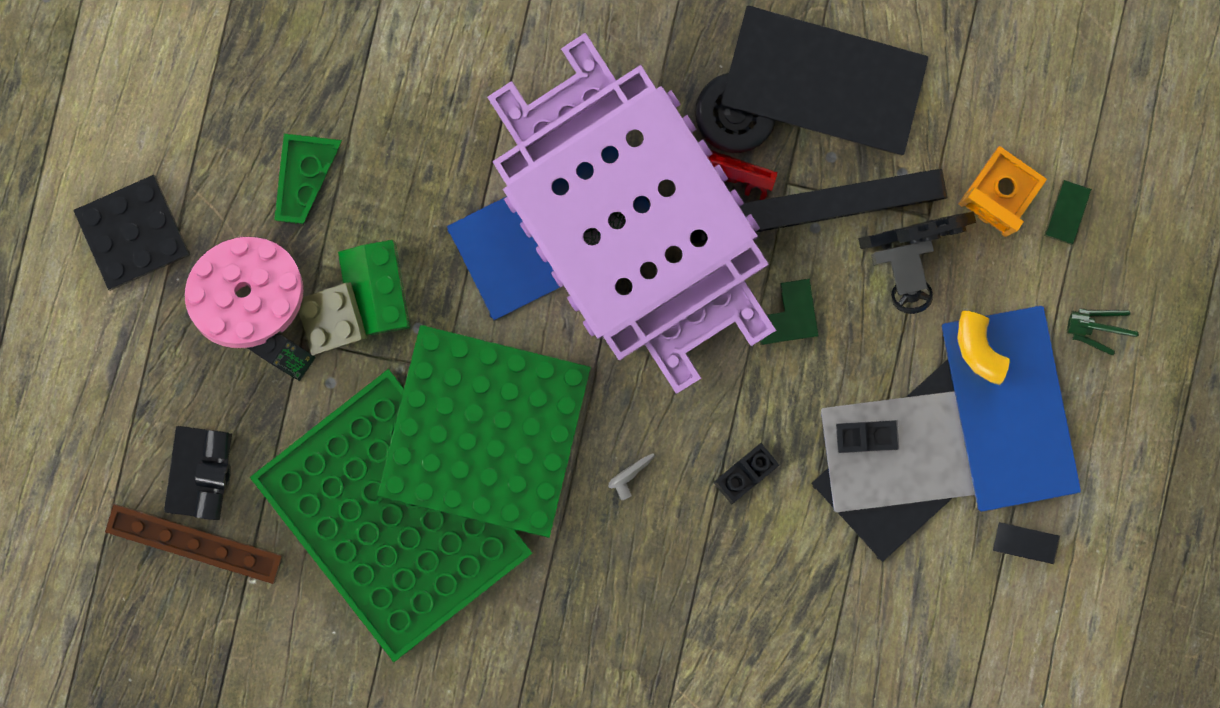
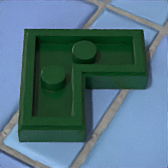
[760,279,818,345]

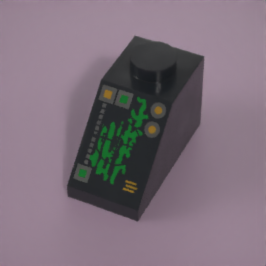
[248,332,316,381]

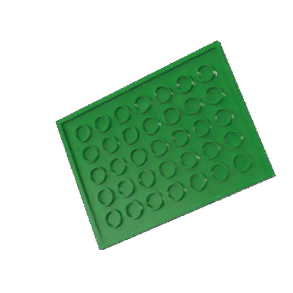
[250,369,533,662]

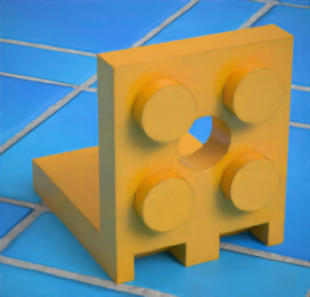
[958,146,1047,237]

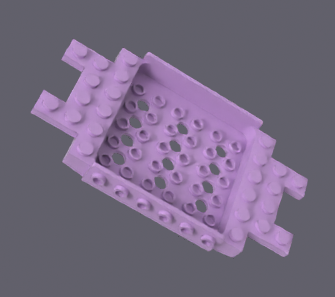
[487,33,776,394]

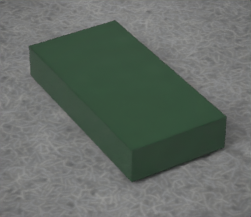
[1044,180,1092,245]

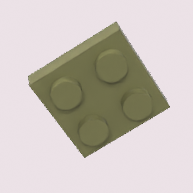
[299,282,367,356]

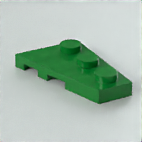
[274,134,342,224]

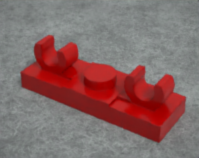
[708,150,778,200]

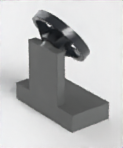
[871,241,934,314]

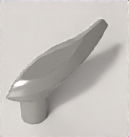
[608,453,655,500]

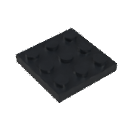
[73,175,190,291]

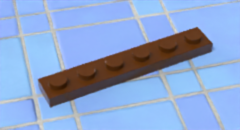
[105,504,283,584]

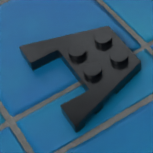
[858,211,976,249]

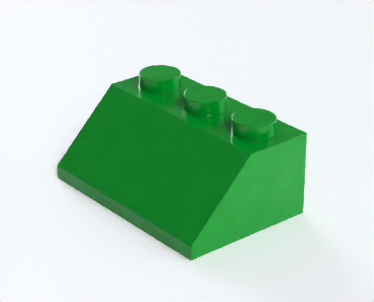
[338,240,410,336]

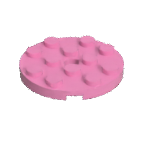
[185,237,303,348]

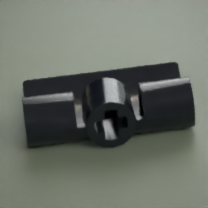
[164,426,232,520]

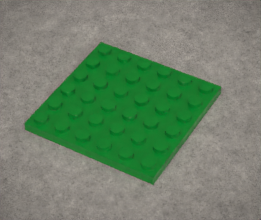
[377,325,591,538]

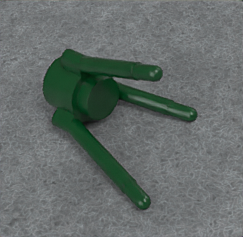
[1067,308,1139,355]

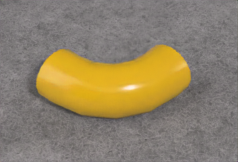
[957,311,1010,385]

